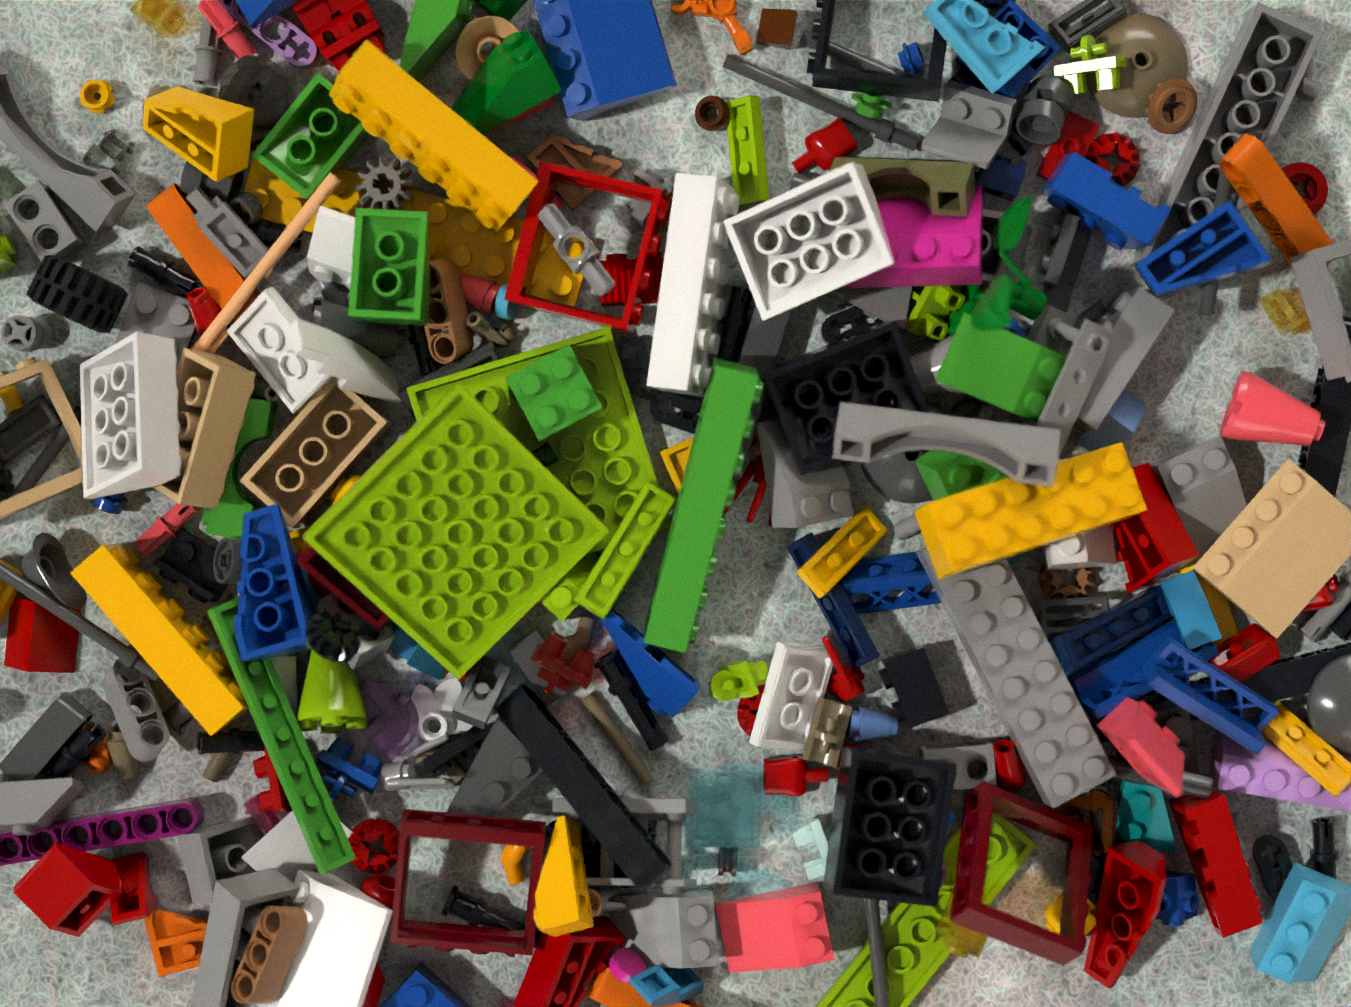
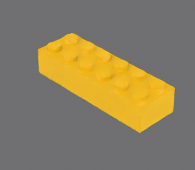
[329,40,538,232]
[914,442,1147,580]
[70,543,249,736]

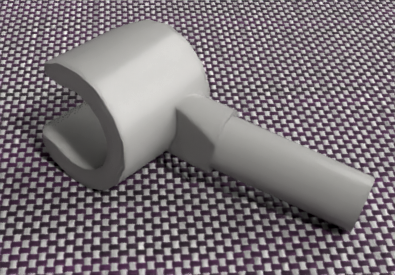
[1296,56,1322,102]

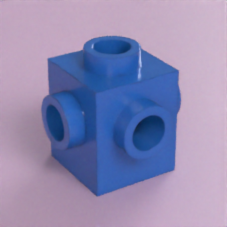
[1155,871,1199,926]

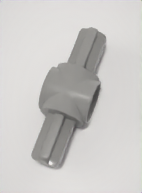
[538,203,616,296]

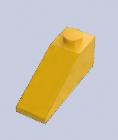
[533,816,594,937]

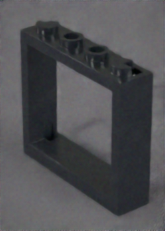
[806,0,947,102]

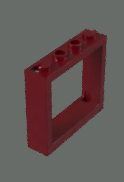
[950,781,1094,966]
[390,809,546,958]

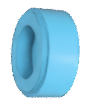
[494,283,517,320]

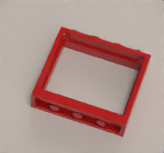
[504,161,671,333]

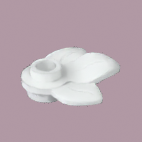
[411,678,473,742]

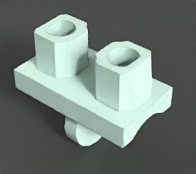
[791,815,831,882]

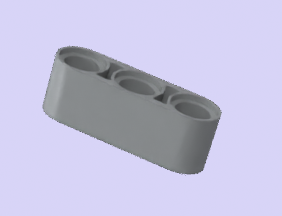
[103,659,170,762]

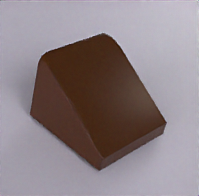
[756,8,797,50]

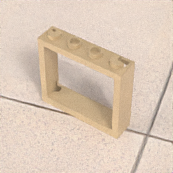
[0,357,83,520]

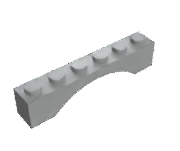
[0,63,136,232]
[833,402,1060,487]

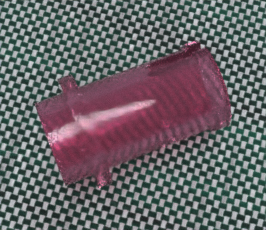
[243,793,280,836]

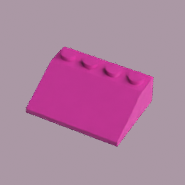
[839,185,983,289]

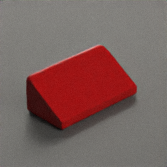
[1207,623,1280,692]

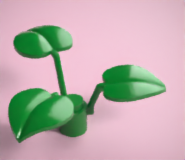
[945,196,1047,335]

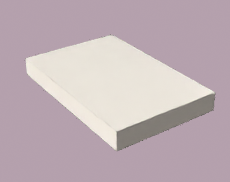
[227,286,333,414]
[749,641,837,751]

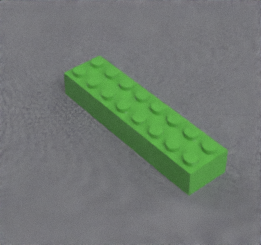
[644,357,763,653]

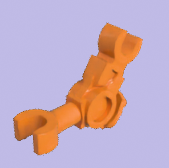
[671,0,753,55]

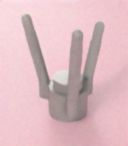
[381,735,455,791]

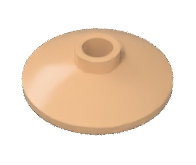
[455,16,519,80]

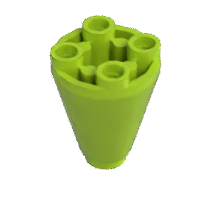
[295,649,367,734]

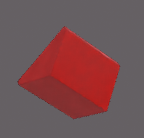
[4,596,81,673]

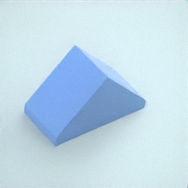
[1077,389,1147,452]

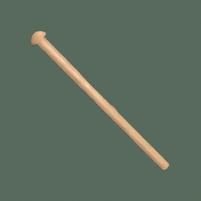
[176,172,341,373]

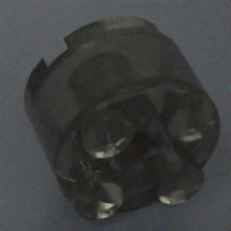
[219,55,297,134]

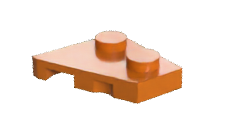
[144,908,208,977]

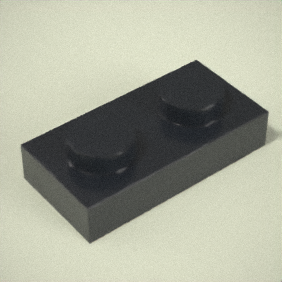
[414,726,487,778]

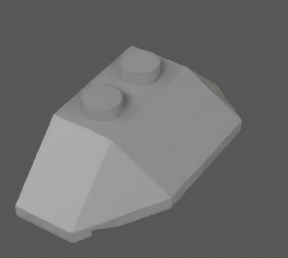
[0,777,83,836]

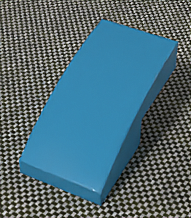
[1159,570,1222,650]
[629,964,704,1007]

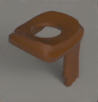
[1047,789,1118,853]

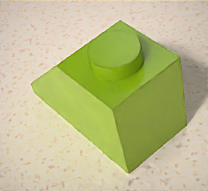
[539,552,599,622]

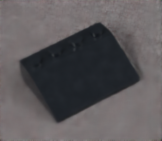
[758,321,930,475]
[823,746,956,907]

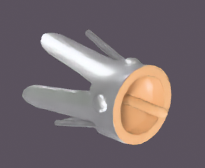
[588,885,626,918]

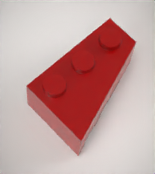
[1109,462,1200,594]
[514,915,627,1007]

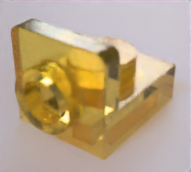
[130,0,187,38]
[1258,288,1311,335]

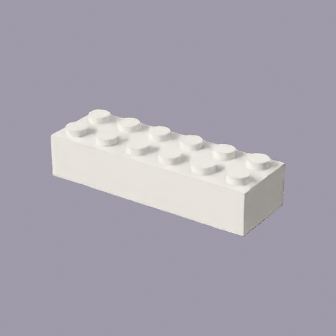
[646,173,739,397]

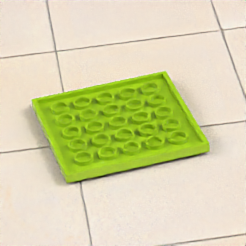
[406,327,671,554]
[303,381,610,680]

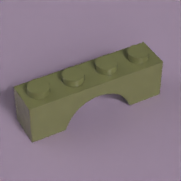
[828,157,976,217]

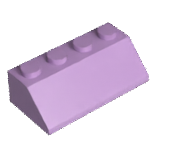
[1208,720,1351,812]

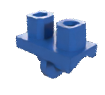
[317,737,382,801]

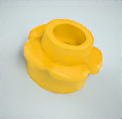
[80,80,115,114]

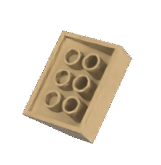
[1193,459,1351,639]

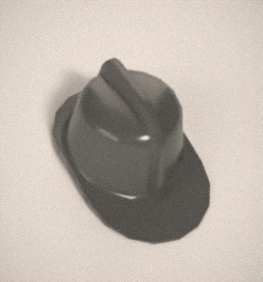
[20,532,87,609]

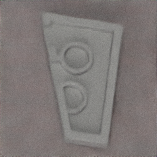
[827,286,912,335]

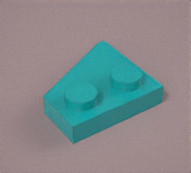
[1115,779,1176,853]

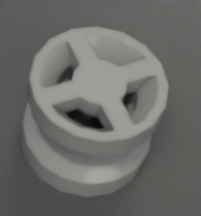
[1,315,44,352]

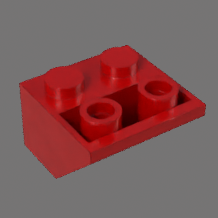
[13,842,122,937]

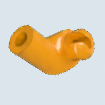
[501,845,533,885]

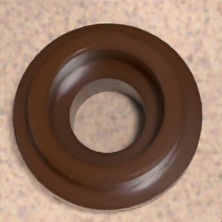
[695,95,730,131]

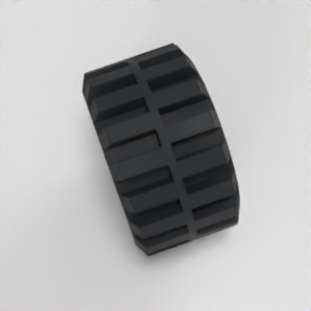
[26,255,128,333]

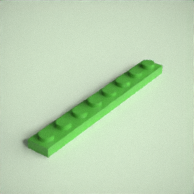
[207,598,356,875]

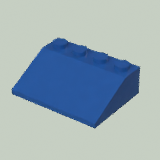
[533,0,677,121]

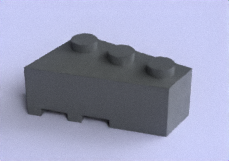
[446,715,543,842]

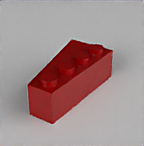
[1168,789,1264,938]

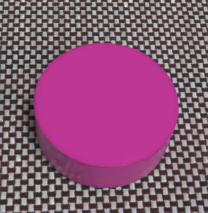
[609,948,646,984]

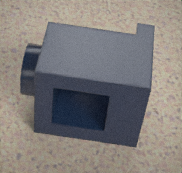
[974,155,1028,201]

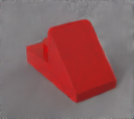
[110,852,158,925]

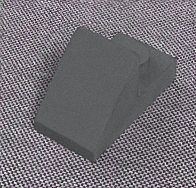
[451,656,512,730]

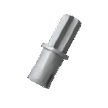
[193,16,223,86]

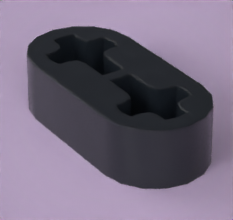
[820,306,884,344]
[616,336,660,400]
[650,392,702,434]
[1252,835,1293,900]

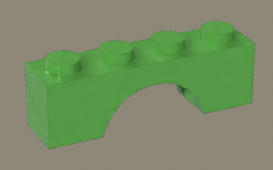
[202,398,278,539]

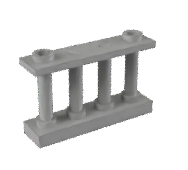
[989,304,1116,458]
[552,798,698,894]

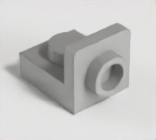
[630,168,667,227]

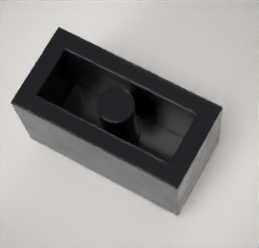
[878,645,949,728]

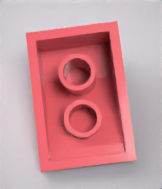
[1096,697,1185,797]
[715,882,835,973]

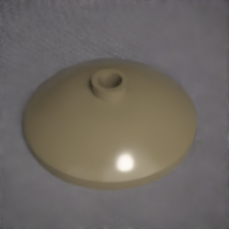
[1086,13,1188,118]

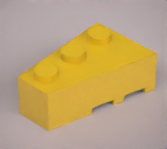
[143,86,254,182]

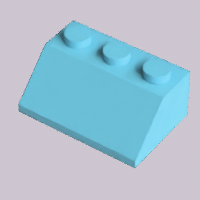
[1250,862,1351,983]

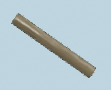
[581,692,653,785]

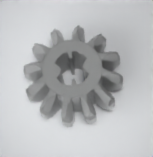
[355,156,416,211]

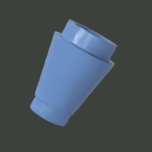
[845,706,898,741]

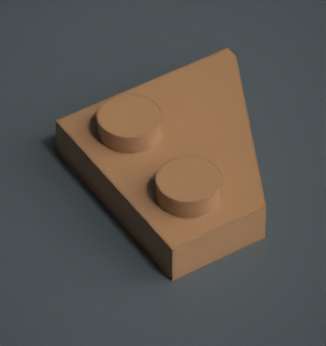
[526,133,623,211]

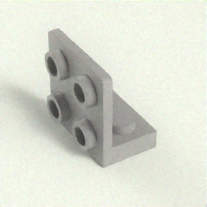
[921,80,1017,169]

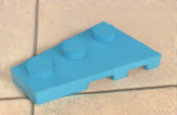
[922,0,1045,94]

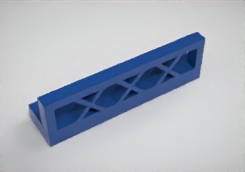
[841,552,941,614]
[1068,619,1219,719]
[1141,637,1279,755]

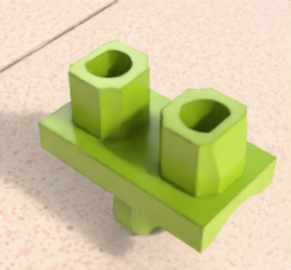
[1054,35,1127,95]
[905,285,965,341]
[709,660,769,701]

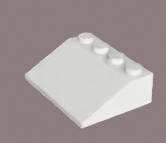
[723,162,895,321]
[80,332,182,499]
[255,870,393,1007]

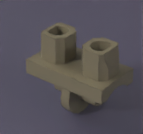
[802,697,853,768]

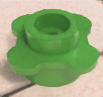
[851,92,892,118]

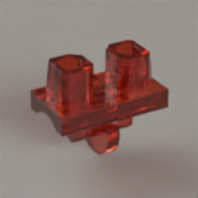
[530,631,597,694]

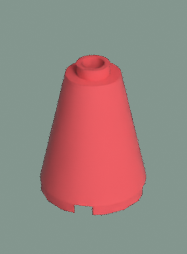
[1220,370,1325,446]

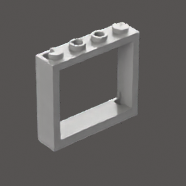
[1290,239,1351,383]

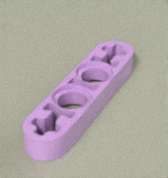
[219,0,319,69]

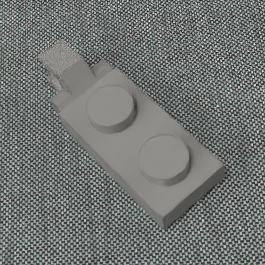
[186,186,269,279]

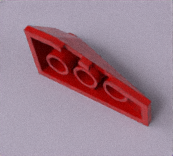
[1084,840,1166,988]

